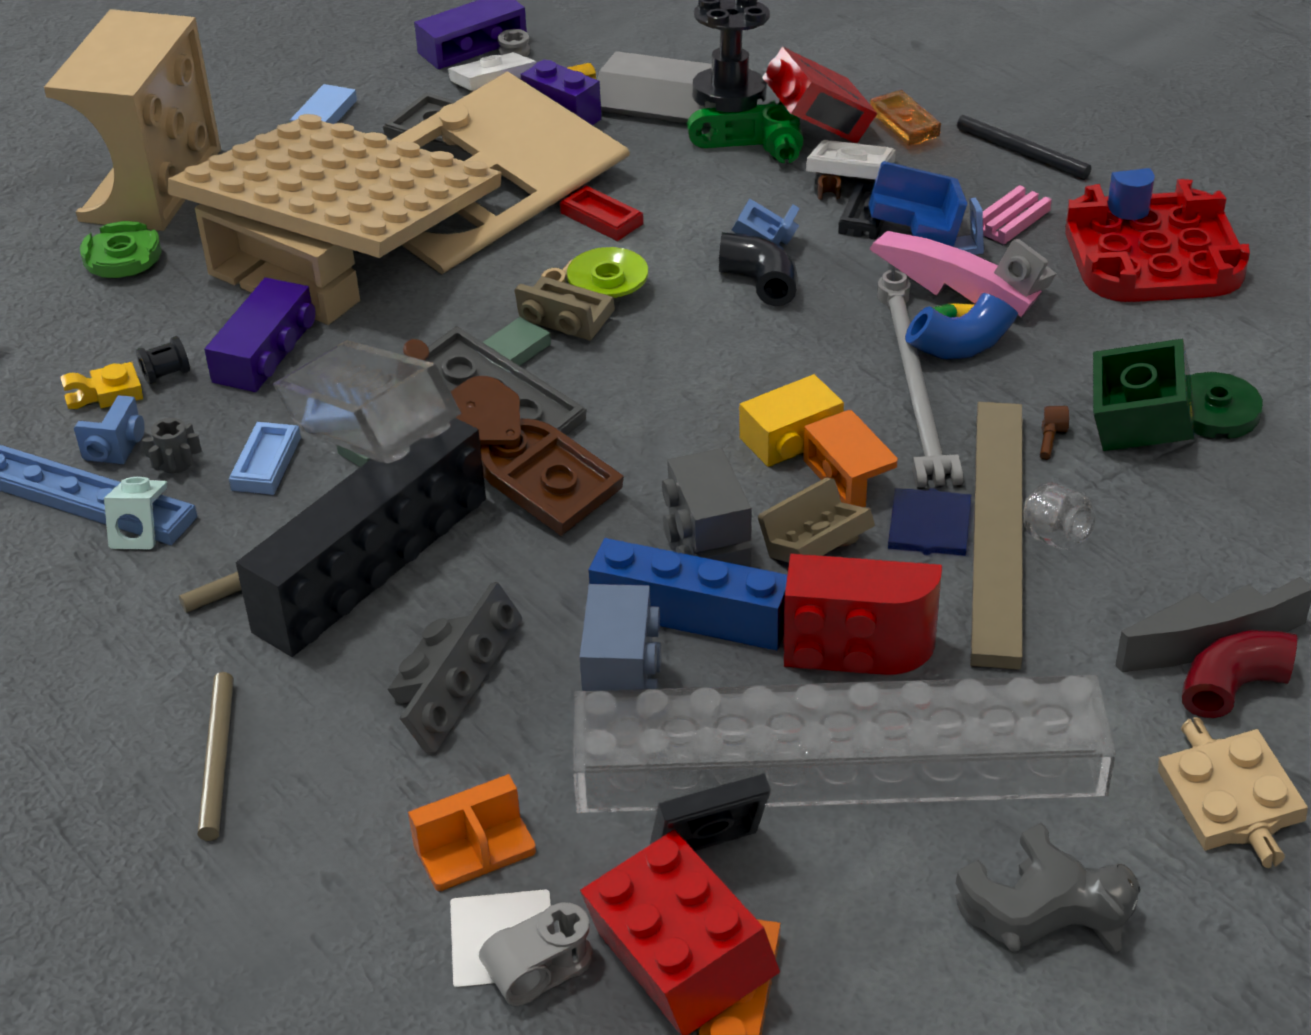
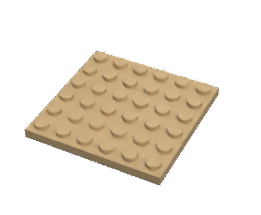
[168,114,502,258]

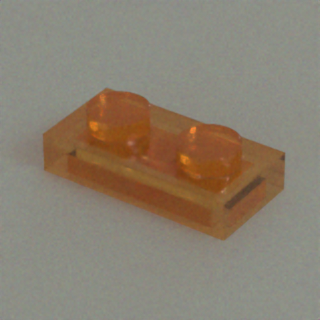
[870,89,941,146]

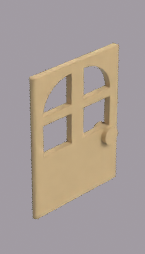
[391,71,630,274]

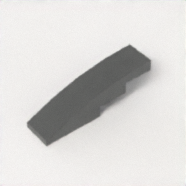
[1115,577,1311,672]

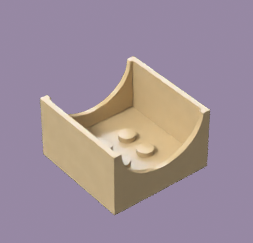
[44,9,221,231]

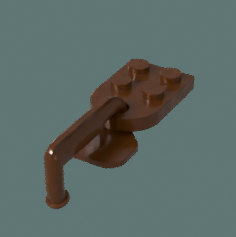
[403,339,624,536]

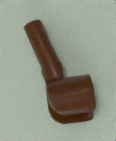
[817,173,841,200]
[1040,406,1069,460]

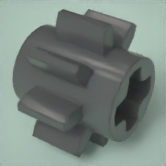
[142,418,202,473]

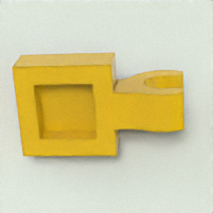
[60,362,143,409]

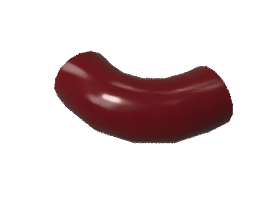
[1182,630,1297,718]

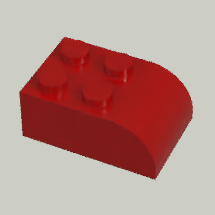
[784,554,942,675]

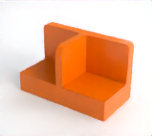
[803,410,898,507]
[408,774,536,891]

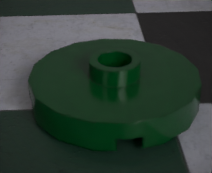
[1191,372,1263,439]

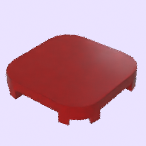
[1065,179,1250,302]

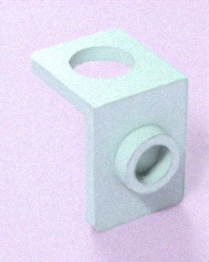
[104,477,167,549]

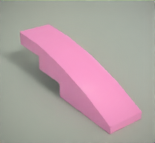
[869,231,1042,317]

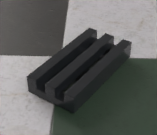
[838,180,885,239]

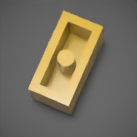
[739,374,844,467]

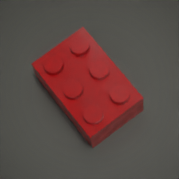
[580,830,780,1035]

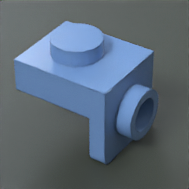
[731,198,800,245]
[74,395,145,464]

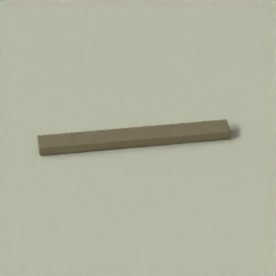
[970,402,1022,670]

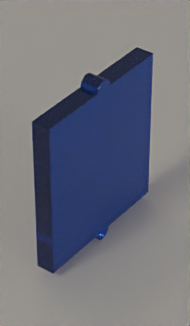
[888,488,971,556]

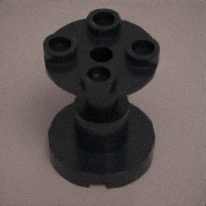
[692,0,770,112]

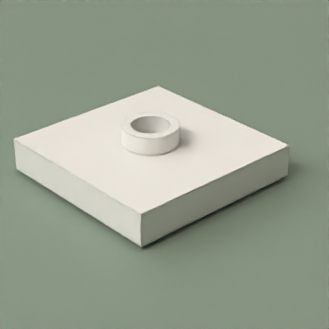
[448,52,537,91]
[806,140,895,180]

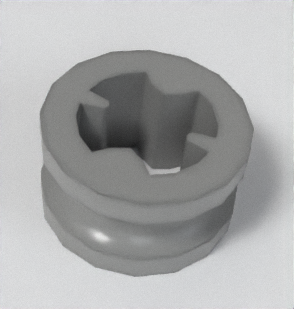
[498,29,530,57]

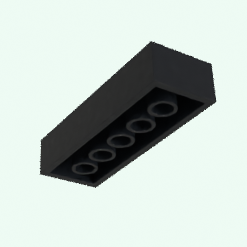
[235,409,486,657]

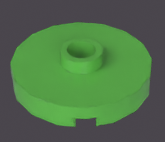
[80,221,162,278]

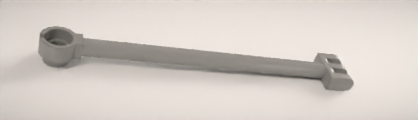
[877,269,963,488]

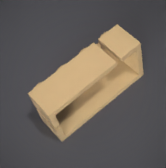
[195,204,360,325]

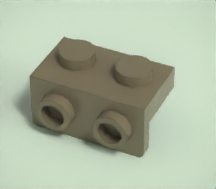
[514,276,615,341]
[758,477,875,563]

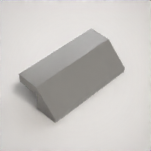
[597,51,753,127]

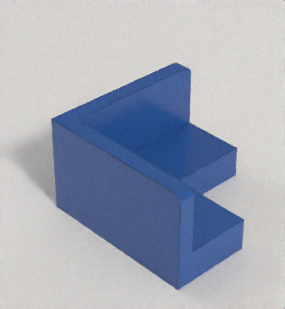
[868,161,967,247]

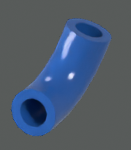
[905,293,1018,359]

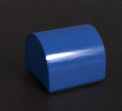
[1108,168,1155,220]

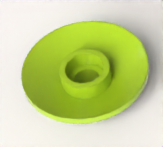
[567,247,648,298]

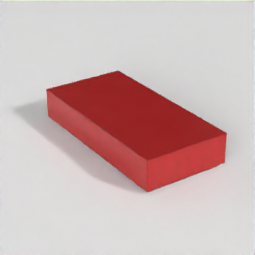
[560,185,644,241]

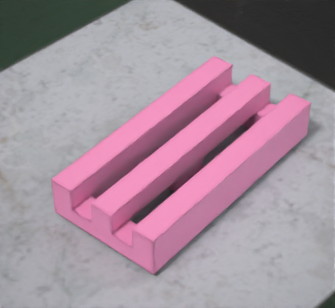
[983,185,1052,245]

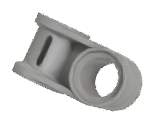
[479,903,593,1006]

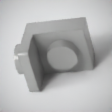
[994,239,1057,296]

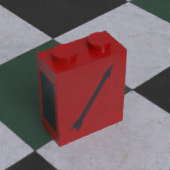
[762,46,878,144]

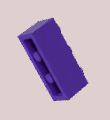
[414,0,527,70]
[204,277,316,392]

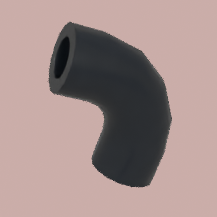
[719,232,798,306]

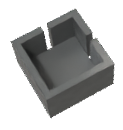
[662,448,752,567]

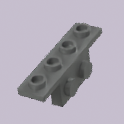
[387,582,522,753]

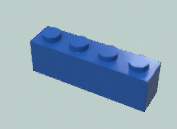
[588,538,788,651]

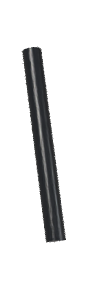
[957,115,1092,179]

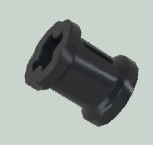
[136,336,190,385]

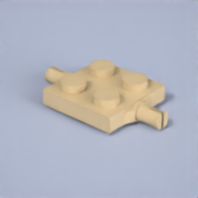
[1158,717,1308,868]

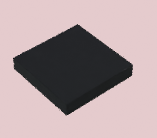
[650,773,771,851]

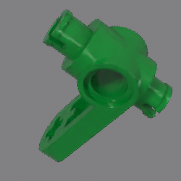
[687,100,803,163]

